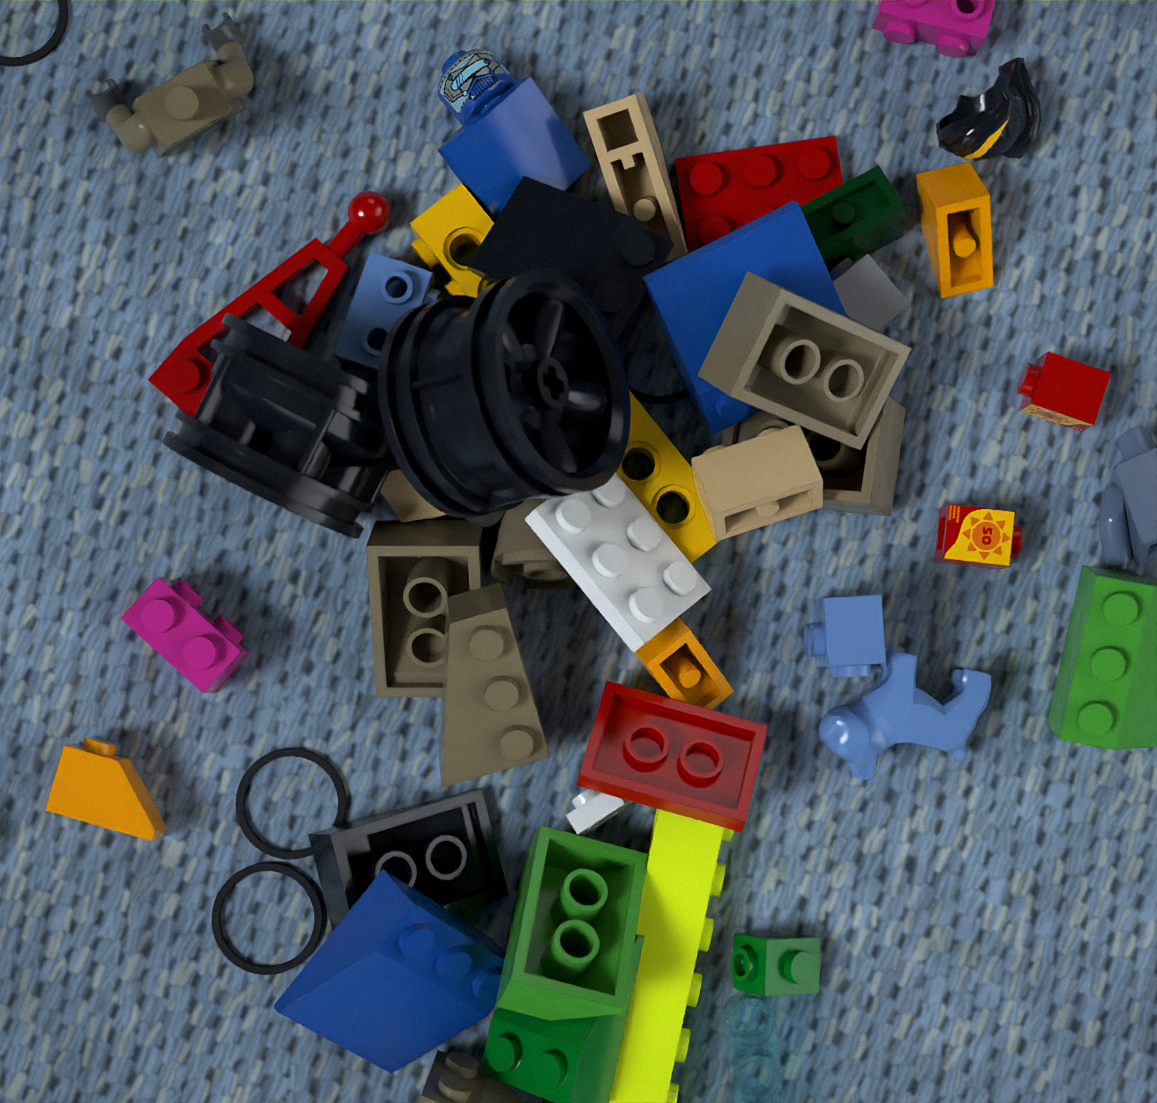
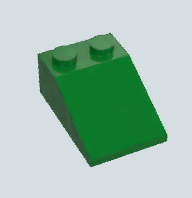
[479,934,645,1103]

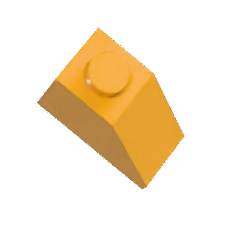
[916,162,994,299]
[634,617,735,710]
[45,737,167,841]

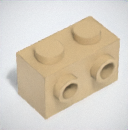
[691,424,823,541]

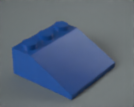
[643,200,848,435]
[273,869,506,1074]

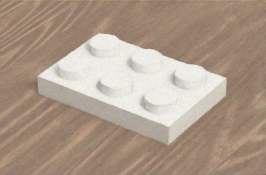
[524,473,712,653]

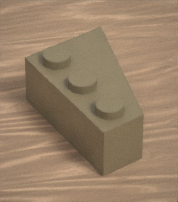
[439,582,550,787]

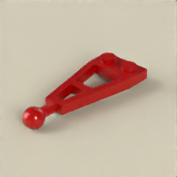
[148,191,391,413]

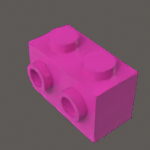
[871,0,995,58]
[120,577,251,693]

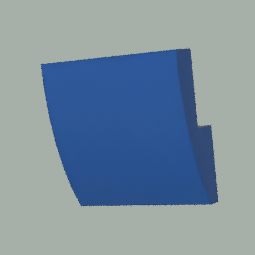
[438,76,592,223]

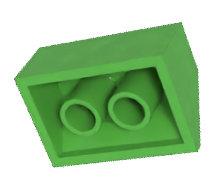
[1047,565,1157,750]
[495,825,648,1021]

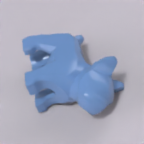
[818,650,991,781]

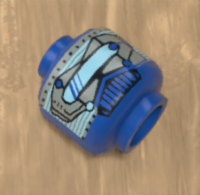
[438,49,516,125]

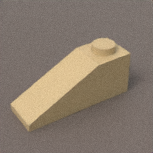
[583,91,688,261]

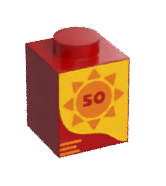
[1017,351,1111,432]
[934,504,1022,570]

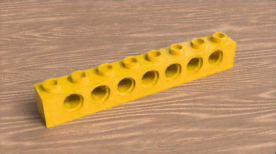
[410,182,723,564]

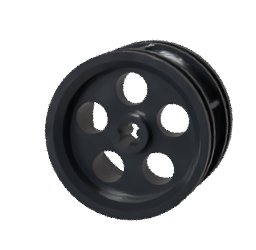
[162,313,396,539]

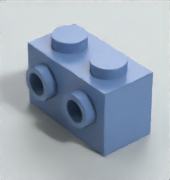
[333,251,442,376]
[804,594,886,678]

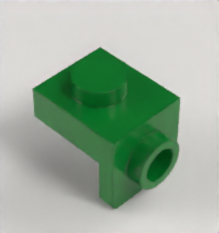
[730,933,821,997]

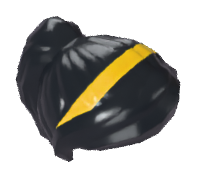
[936,57,1042,161]

